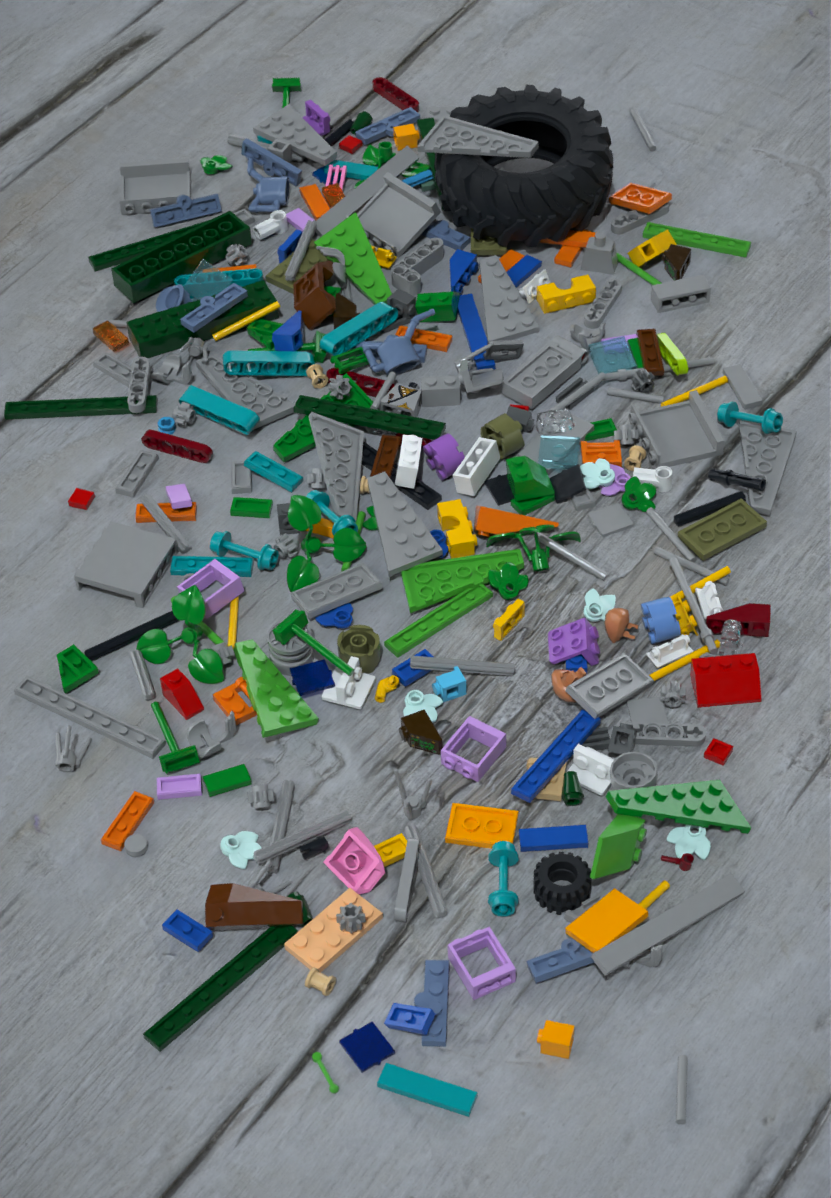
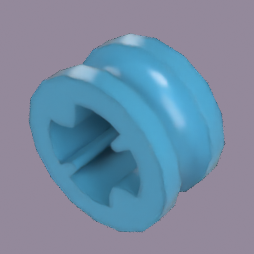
[158,417,176,435]

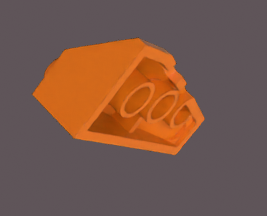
[474,505,559,537]

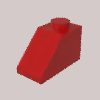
[160,668,204,720]

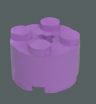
[423,433,465,480]

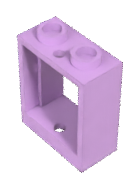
[177,559,244,619]
[441,716,506,782]
[447,927,516,1000]

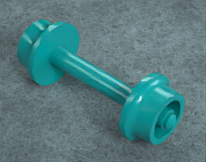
[717,401,783,434]
[306,490,358,535]
[210,531,279,570]
[488,841,519,917]

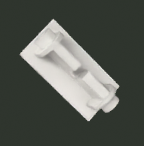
[518,269,550,304]
[695,581,723,620]
[646,634,693,668]

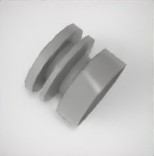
[267,620,314,676]
[610,751,658,790]

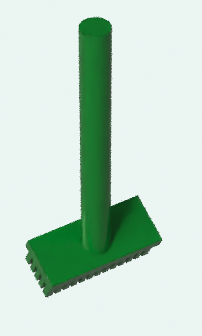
[272,77,301,108]
[248,331,326,363]
[272,609,355,676]
[151,702,200,774]

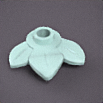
[580,458,615,489]
[583,588,616,622]
[403,690,443,723]
[667,824,711,860]
[220,831,262,869]

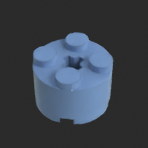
[641,597,681,644]

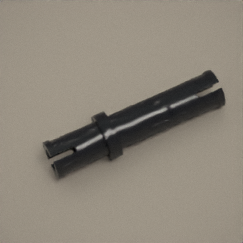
[708,468,766,491]

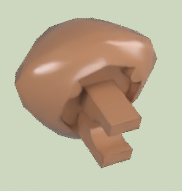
[604,608,639,643]
[551,667,586,703]

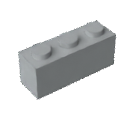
[651,275,711,313]

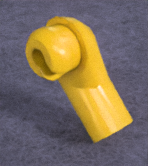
[375,675,399,703]

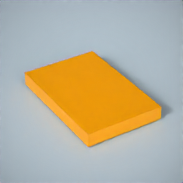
[445,803,519,849]
[565,888,649,953]

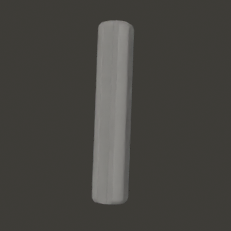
[130,650,155,701]

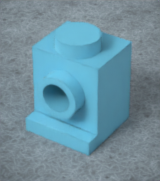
[432,666,467,703]

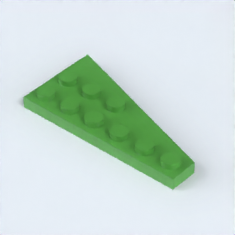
[314,212,392,305]
[400,549,524,613]
[233,639,319,738]

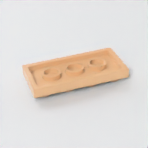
[284,888,383,973]

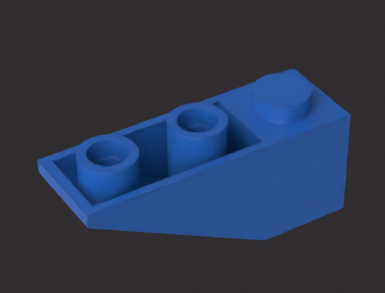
[450,249,479,294]
[272,310,304,351]

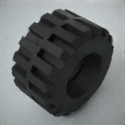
[534,852,592,915]

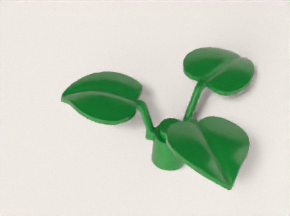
[354,141,430,189]
[287,495,366,592]
[486,525,581,571]
[136,585,225,684]

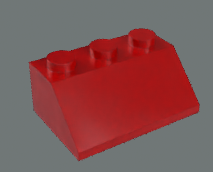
[690,653,762,708]

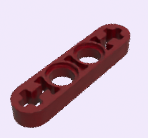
[372,77,419,113]
[326,368,395,397]
[141,429,213,463]

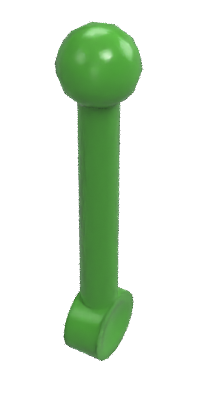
[312,1052,339,1094]

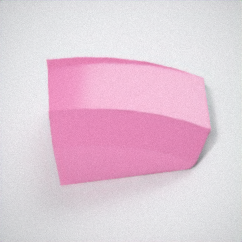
[323,827,385,894]

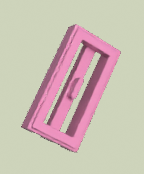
[324,165,347,198]

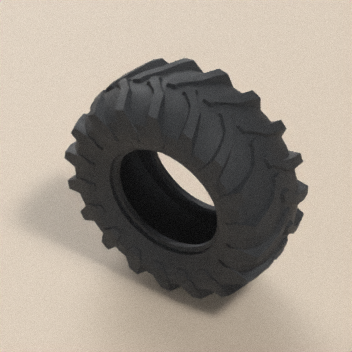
[434,85,613,247]

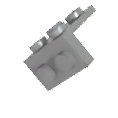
[458,359,504,393]

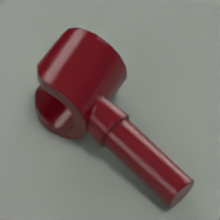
[661,853,694,871]

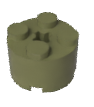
[480,413,525,459]
[337,625,381,674]

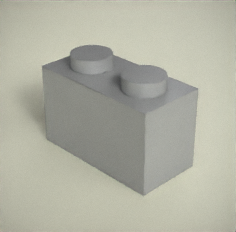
[421,375,460,407]

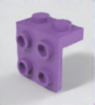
[302,99,330,136]
[548,617,600,666]

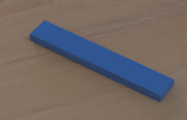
[457,294,495,370]
[511,710,601,803]

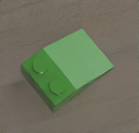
[590,814,647,879]

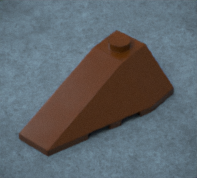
[205,883,303,931]

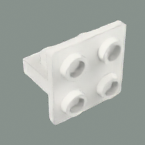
[322,656,376,709]
[567,744,615,796]

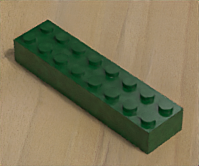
[111,211,252,303]
[127,280,279,358]

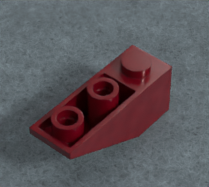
[706,603,771,637]

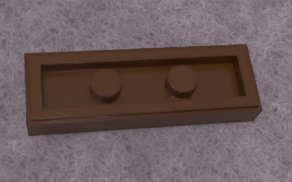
[636,329,664,376]
[370,435,402,479]

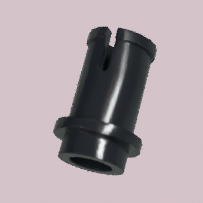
[299,836,329,860]

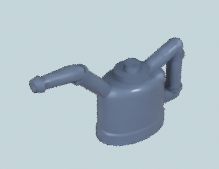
[247,155,289,213]
[362,309,435,375]

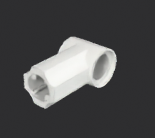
[253,210,288,240]
[633,466,672,492]

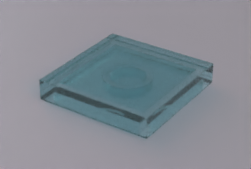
[183,259,233,300]
[588,336,636,374]
[538,436,580,469]

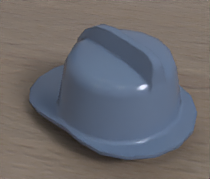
[156,284,193,312]

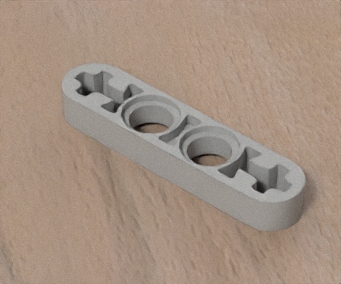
[611,202,669,234]
[584,279,622,329]
[127,357,150,413]
[621,722,706,747]
[394,838,421,922]

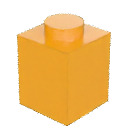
[393,124,420,151]
[537,1020,574,1059]

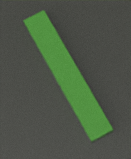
[642,222,751,258]
[384,584,493,658]

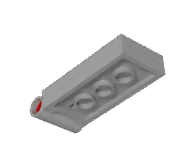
[502,335,589,409]

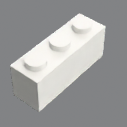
[395,434,422,489]
[453,437,500,496]

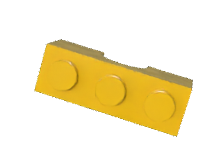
[537,275,596,314]
[437,499,478,559]

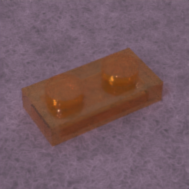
[322,183,345,208]
[92,320,129,352]

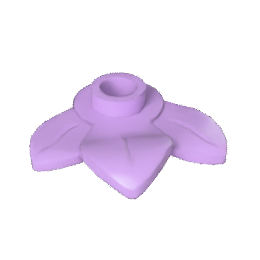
[598,464,631,496]

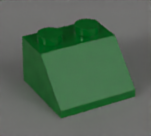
[415,292,460,322]
[506,456,554,501]

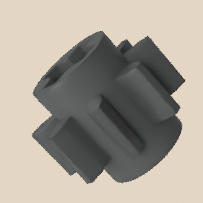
[631,369,655,393]

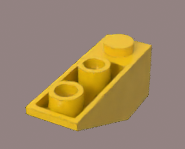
[627,229,677,267]

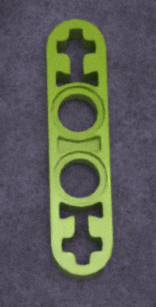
[657,332,688,376]

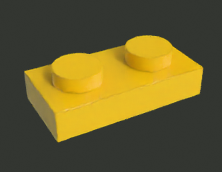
[493,599,525,641]
[374,833,407,867]

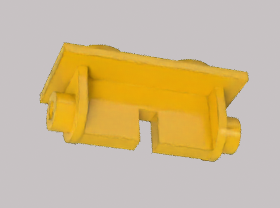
[371,246,397,269]
[673,594,698,636]

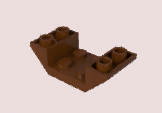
[293,260,336,330]

